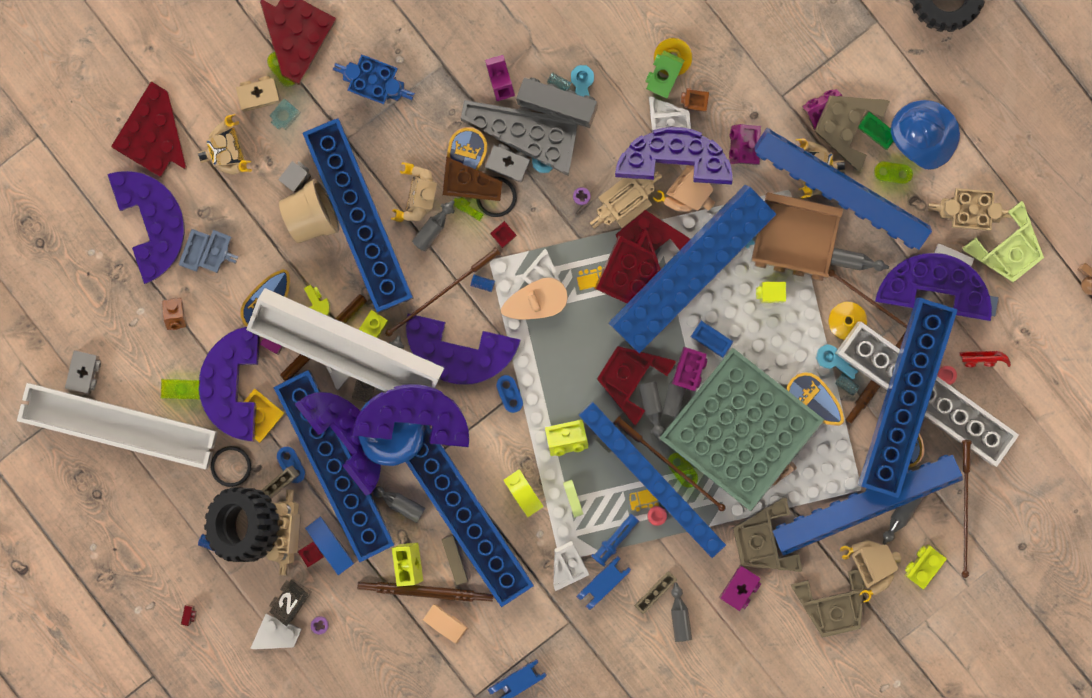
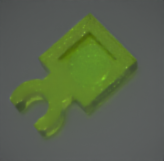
[453,197,484,222]

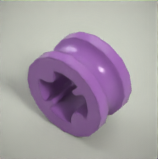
[573,187,590,205]
[311,616,329,635]

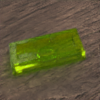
[161,379,200,400]

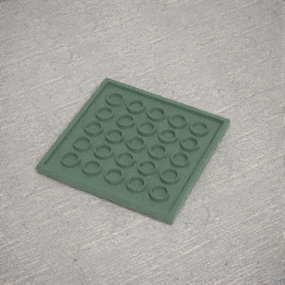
[660,348,825,511]

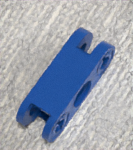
[576,556,631,610]
[487,659,547,698]

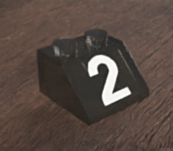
[269,579,312,626]

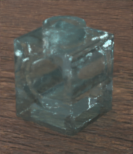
[270,99,300,130]

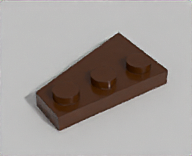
[442,156,502,201]

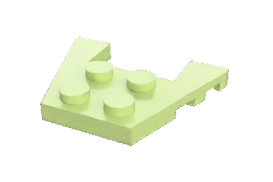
[962,201,1044,282]

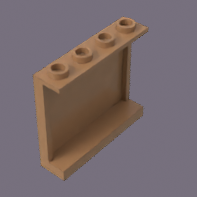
[751,192,843,281]

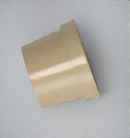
[279,179,339,243]

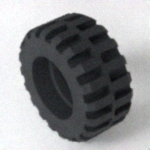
[910,0,985,32]
[204,487,280,562]

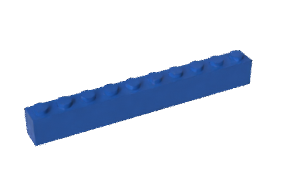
[754,128,932,250]
[578,401,726,558]
[772,455,963,556]

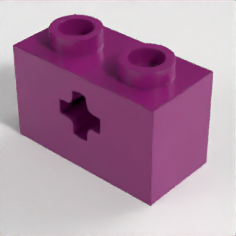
[719,565,761,611]

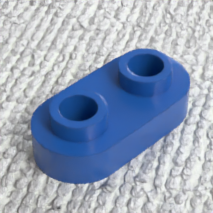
[496,375,523,413]
[277,447,306,483]

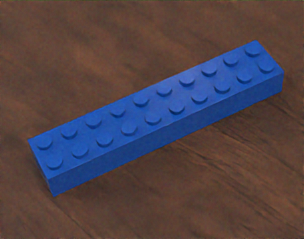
[302,118,414,313]
[608,185,776,353]
[858,298,957,498]
[274,370,396,563]
[406,425,534,608]

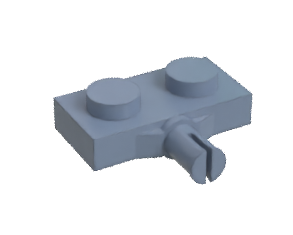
[199,230,239,273]

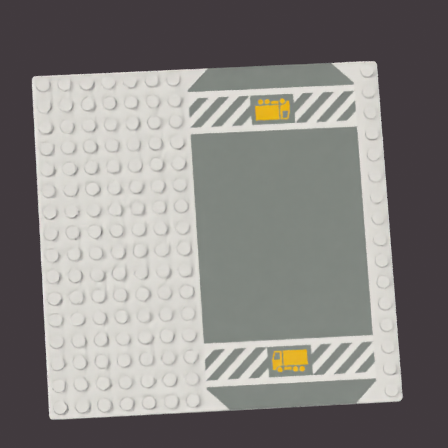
[490,190,861,557]

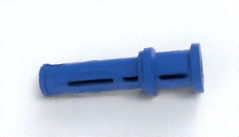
[591,513,640,567]

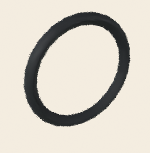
[476,176,517,217]
[210,446,251,487]

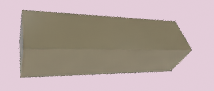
[261,466,299,499]
[441,535,468,586]
[634,571,677,614]

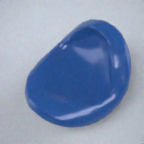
[891,100,960,170]
[358,399,424,466]

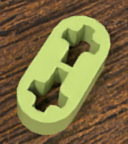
[563,480,584,518]

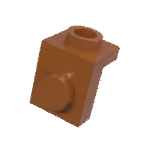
[680,88,709,112]
[162,298,186,330]

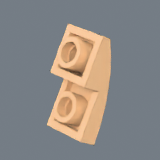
[423,604,468,644]

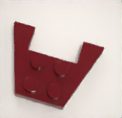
[615,210,691,251]
[597,346,677,425]

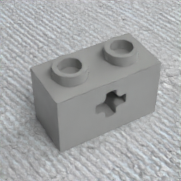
[485,144,530,183]
[278,161,311,193]
[65,350,101,394]

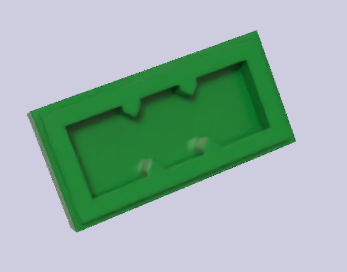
[858,111,893,150]

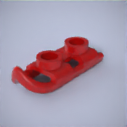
[959,351,1011,368]

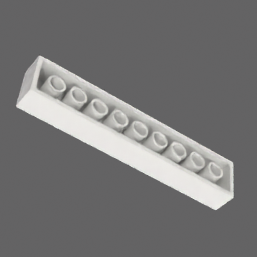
[835,322,1019,467]

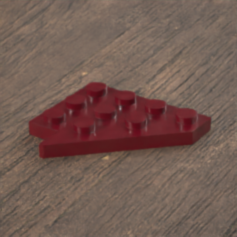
[260,0,336,85]
[111,81,187,177]
[594,228,661,303]

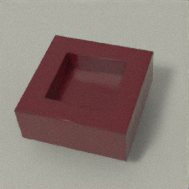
[490,221,517,248]
[297,541,324,568]
[181,604,197,626]

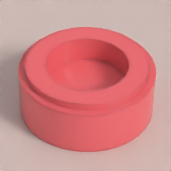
[937,366,957,385]
[647,506,667,526]

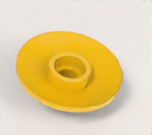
[654,38,692,76]
[828,302,867,340]

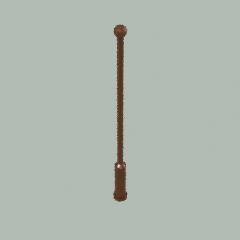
[385,247,501,337]
[828,269,946,350]
[613,416,726,511]
[961,440,972,578]

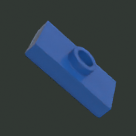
[690,321,733,358]

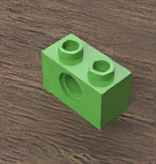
[645,51,685,98]

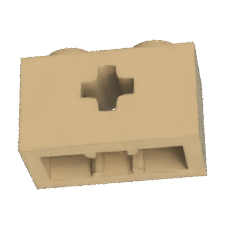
[236,76,281,112]

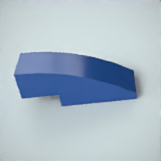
[305,516,355,575]

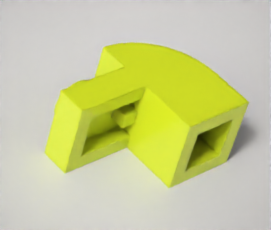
[304,285,330,316]
[503,470,544,517]

